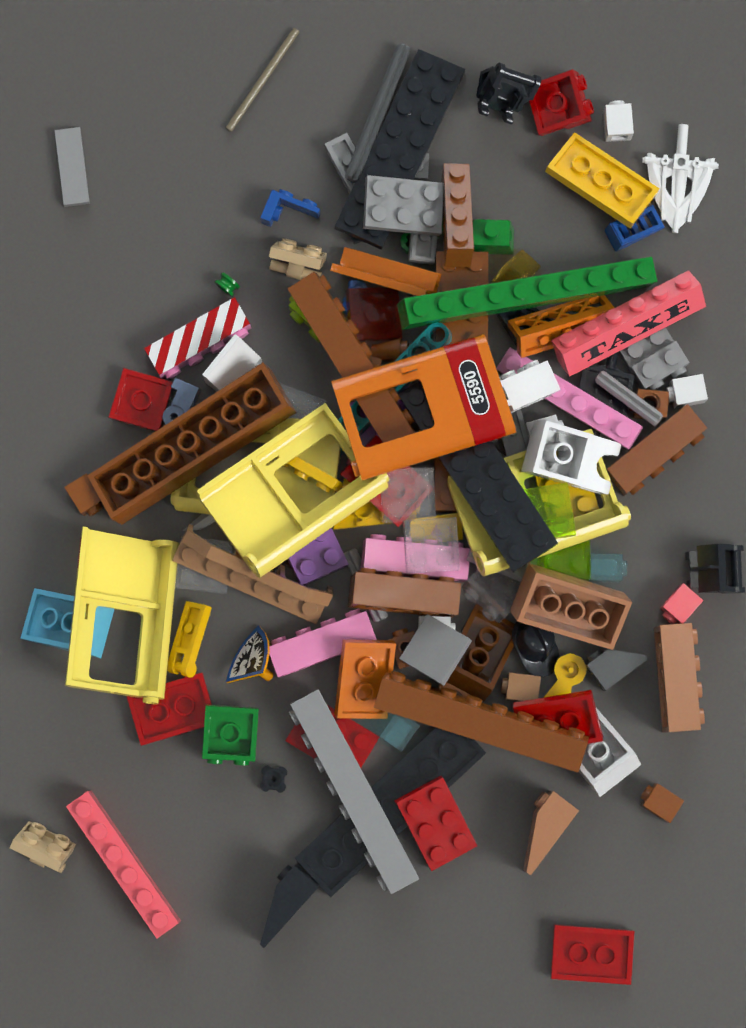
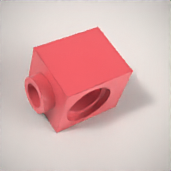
[660,583,704,624]

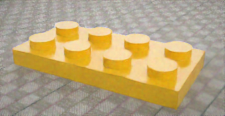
[545,132,660,229]

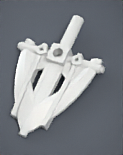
[642,124,719,233]

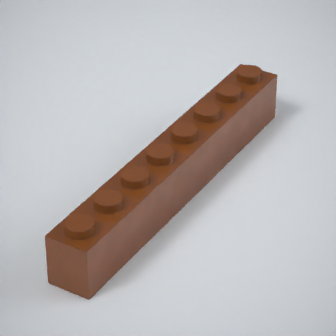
[288,272,420,469]
[374,671,589,773]

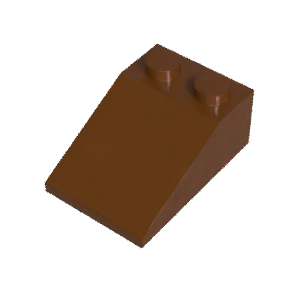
[447,603,515,703]

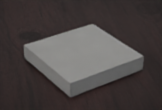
[399,614,472,686]

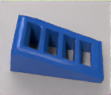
[605,205,665,252]

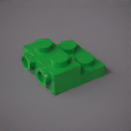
[202,705,259,766]

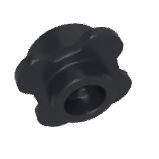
[260,765,287,793]

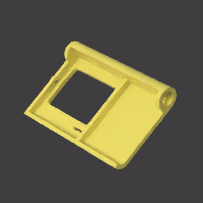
[197,403,389,578]
[448,428,631,576]

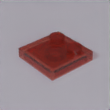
[345,287,402,341]

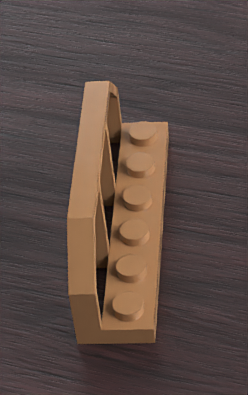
[172,524,333,624]

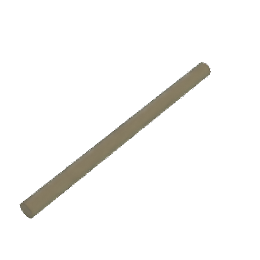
[226,28,300,132]

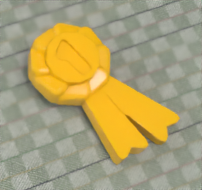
[543,653,587,698]

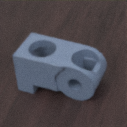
[163,378,201,424]

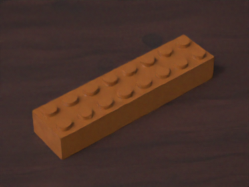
[87,363,297,525]

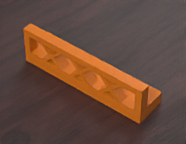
[330,247,442,296]
[508,295,615,358]

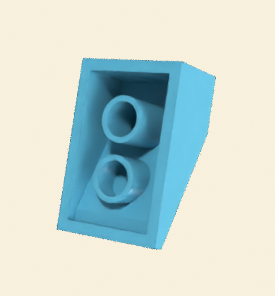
[20,588,114,658]

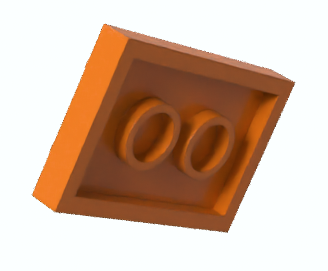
[334,639,396,719]

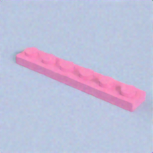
[496,347,643,450]

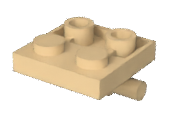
[269,238,327,280]
[10,821,76,873]

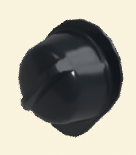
[512,621,560,677]

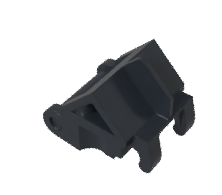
[476,62,541,124]
[685,544,745,594]

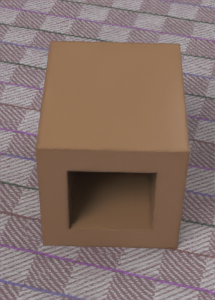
[501,672,541,702]

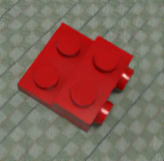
[529,69,594,136]

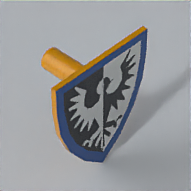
[226,625,273,683]

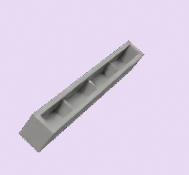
[289,689,419,894]

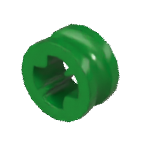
[214,272,240,297]

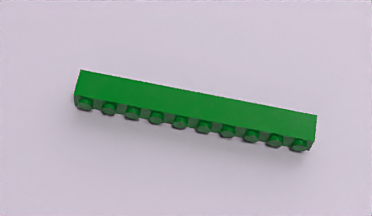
[397,257,658,330]

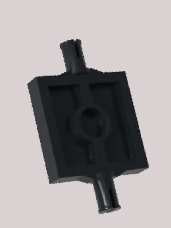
[579,352,635,437]

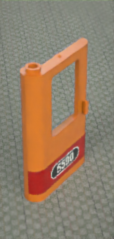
[331,334,516,481]

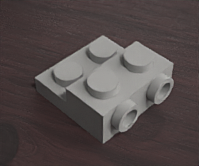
[619,327,690,390]

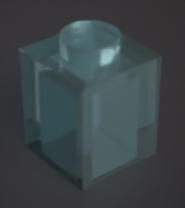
[589,554,627,582]
[380,715,420,752]

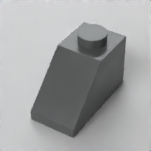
[586,649,648,691]

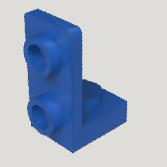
[260,189,321,227]

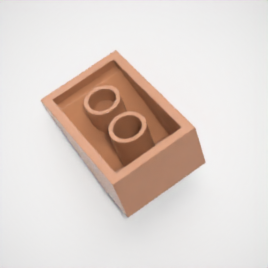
[523,790,579,875]

